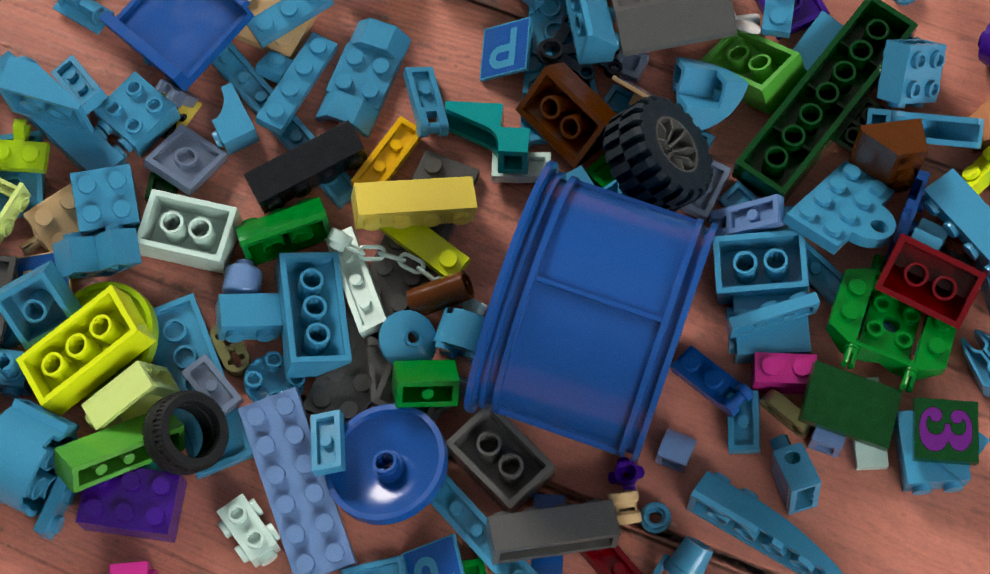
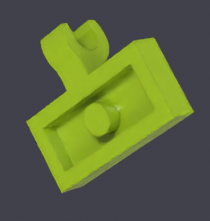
[0,119,51,174]

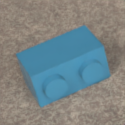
[215,293,283,343]

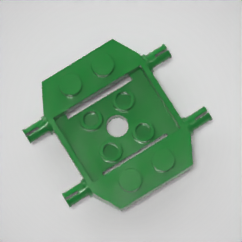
[826,254,956,393]

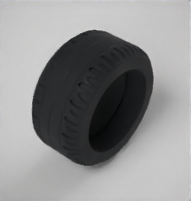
[142,390,229,476]

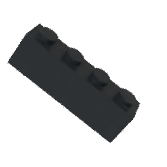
[244,120,368,214]

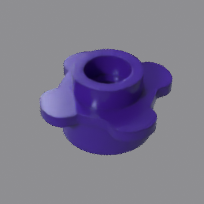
[608,457,645,490]

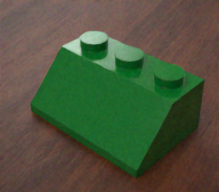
[235,197,331,266]

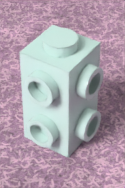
[216,493,281,568]

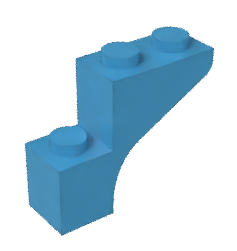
[866,108,985,149]

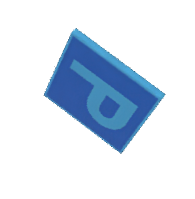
[479,17,533,82]
[402,534,465,574]

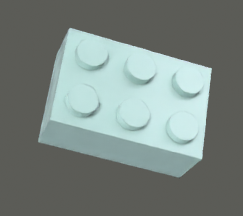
[137,189,243,274]

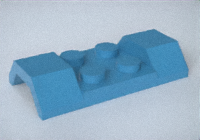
[315,18,411,138]

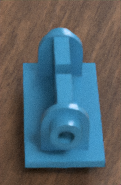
[53,0,115,35]

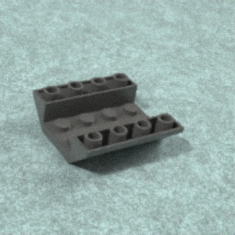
[611,0,737,57]

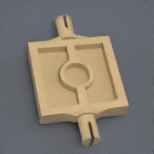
[19,183,79,256]

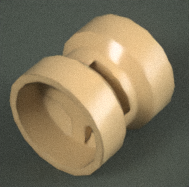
[607,490,642,525]

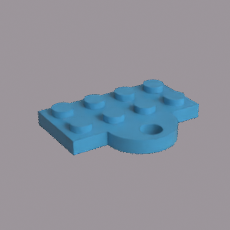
[783,160,896,255]

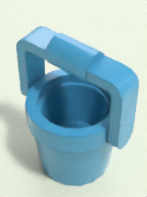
[653,535,714,574]

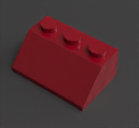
[874,233,987,330]

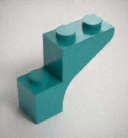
[445,101,530,174]

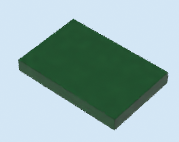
[798,360,902,451]

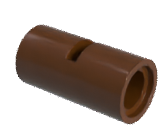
[406,270,474,316]

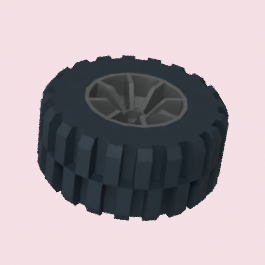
[603,96,713,212]

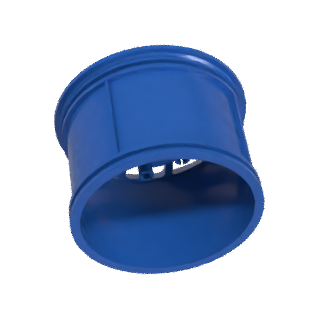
[464,160,718,462]

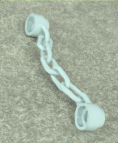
[327,227,488,316]

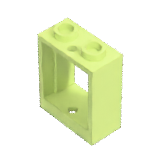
[81,360,181,431]

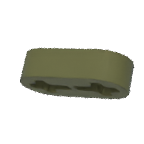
[210,324,252,377]
[759,388,814,438]

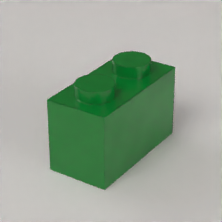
[392,360,460,408]

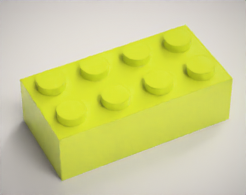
[16,285,156,415]

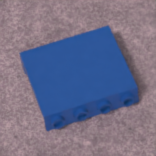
[99,0,254,92]

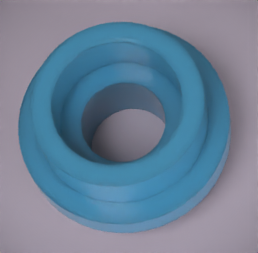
[640,502,671,534]

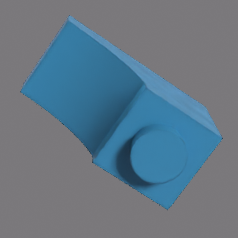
[211,83,259,156]

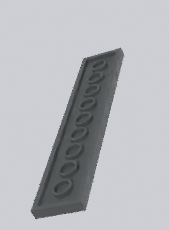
[303,150,480,425]

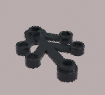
[536,15,623,84]

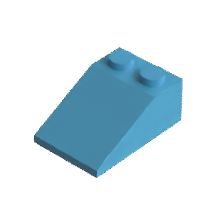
[0,56,94,135]

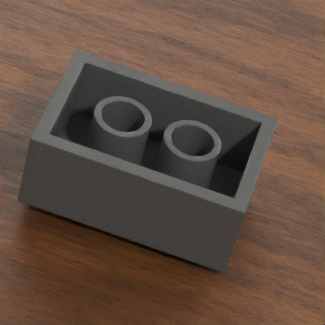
[446,405,555,513]

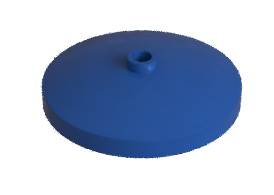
[325,404,448,525]

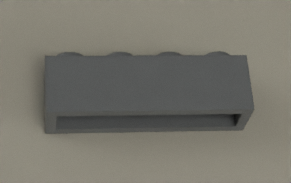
[485,498,621,565]

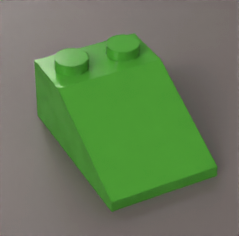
[700,29,806,115]

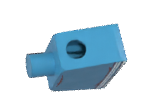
[770,434,822,515]

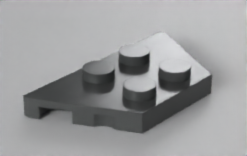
[366,336,468,421]

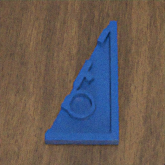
[884,169,931,265]

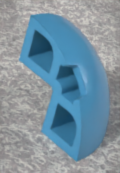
[672,56,749,131]

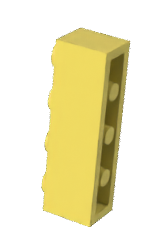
[351,176,478,231]

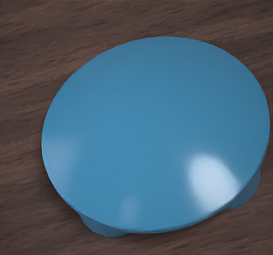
[243,351,305,402]

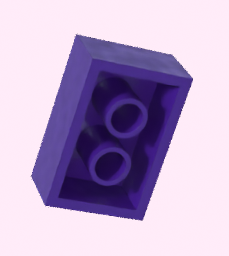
[75,468,187,543]

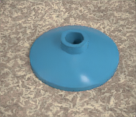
[378,310,436,365]

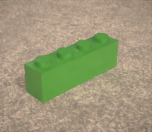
[54,413,185,493]

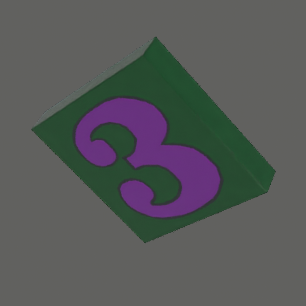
[913,397,979,466]

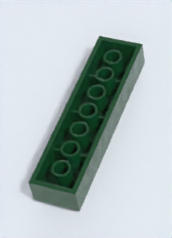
[732,0,918,203]

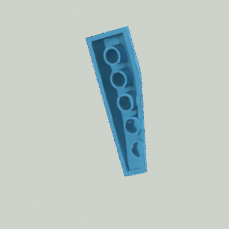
[686,471,843,574]

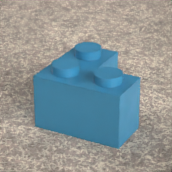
[52,224,142,279]

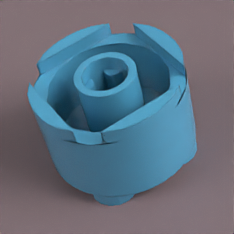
[433,307,485,365]

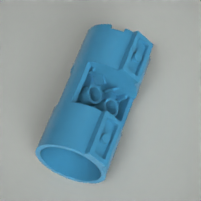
[0,399,80,517]

